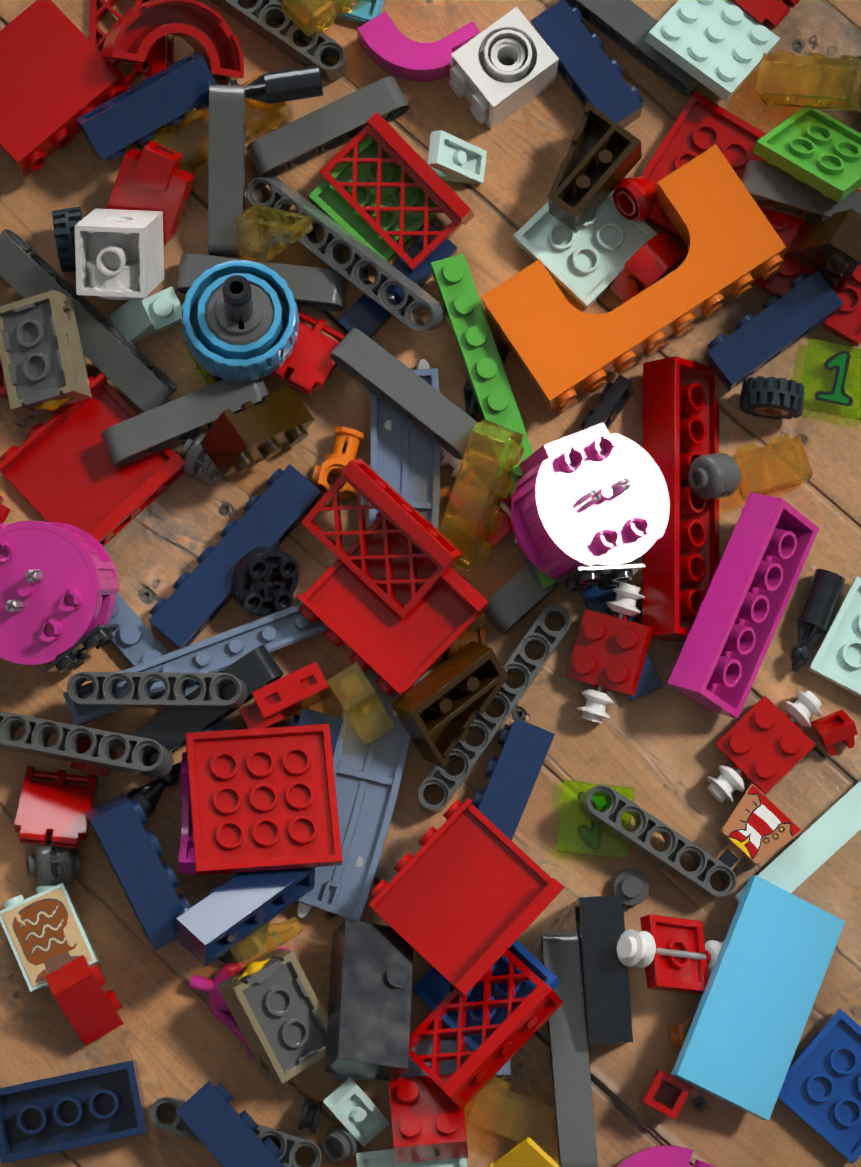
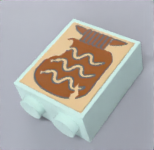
[0,882,100,993]

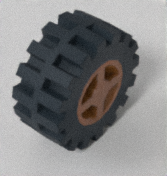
[52,207,83,272]
[740,376,804,420]

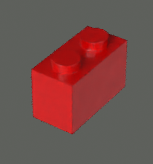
[45,955,123,1046]

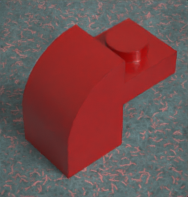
[609,230,688,302]

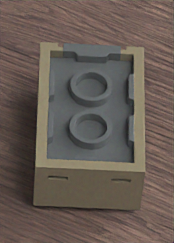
[0,290,92,416]
[218,949,328,1084]

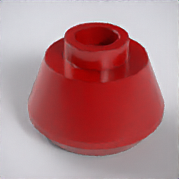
[612,176,657,222]

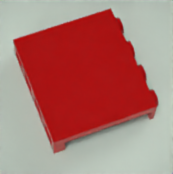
[0,0,129,177]
[0,373,185,547]
[297,512,489,697]
[368,798,565,996]

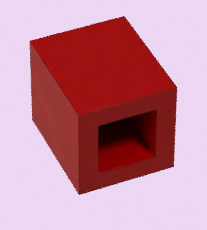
[639,1070,692,1120]

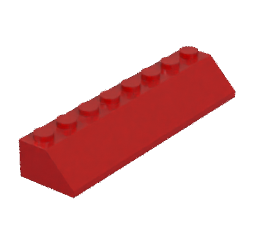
[641,356,719,642]

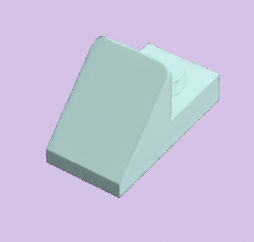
[427,130,487,185]
[110,286,182,344]
[323,1077,390,1147]

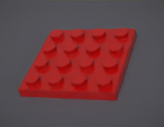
[186,724,343,876]

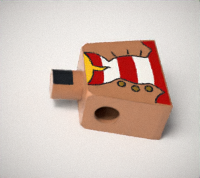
[715,784,803,870]

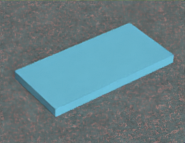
[671,875,845,1120]

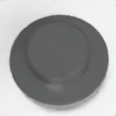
[613,870,649,906]
[322,1126,357,1163]

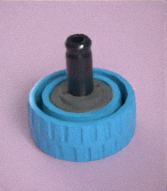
[182,260,299,382]

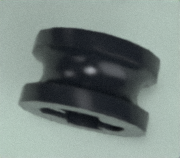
[298,1098,323,1134]

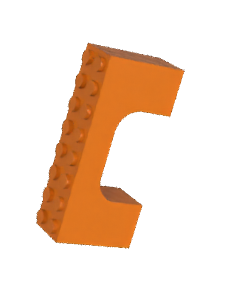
[481,145,786,413]

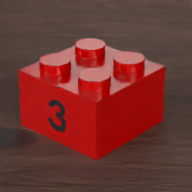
[389,1073,468,1164]

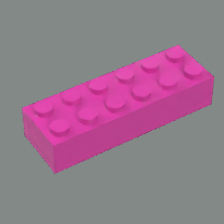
[667,492,819,719]

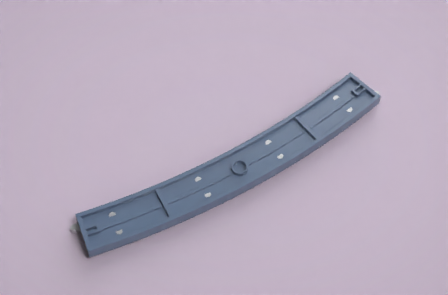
[297,359,441,921]

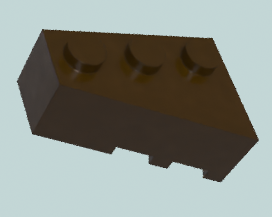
[548,102,642,233]
[785,209,861,290]
[200,386,315,477]
[391,641,508,769]

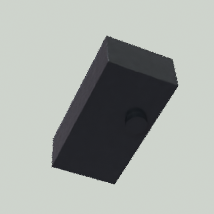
[574,895,633,1045]
[325,919,414,1082]

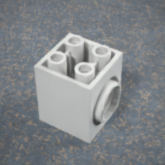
[449,7,559,129]
[75,208,164,300]

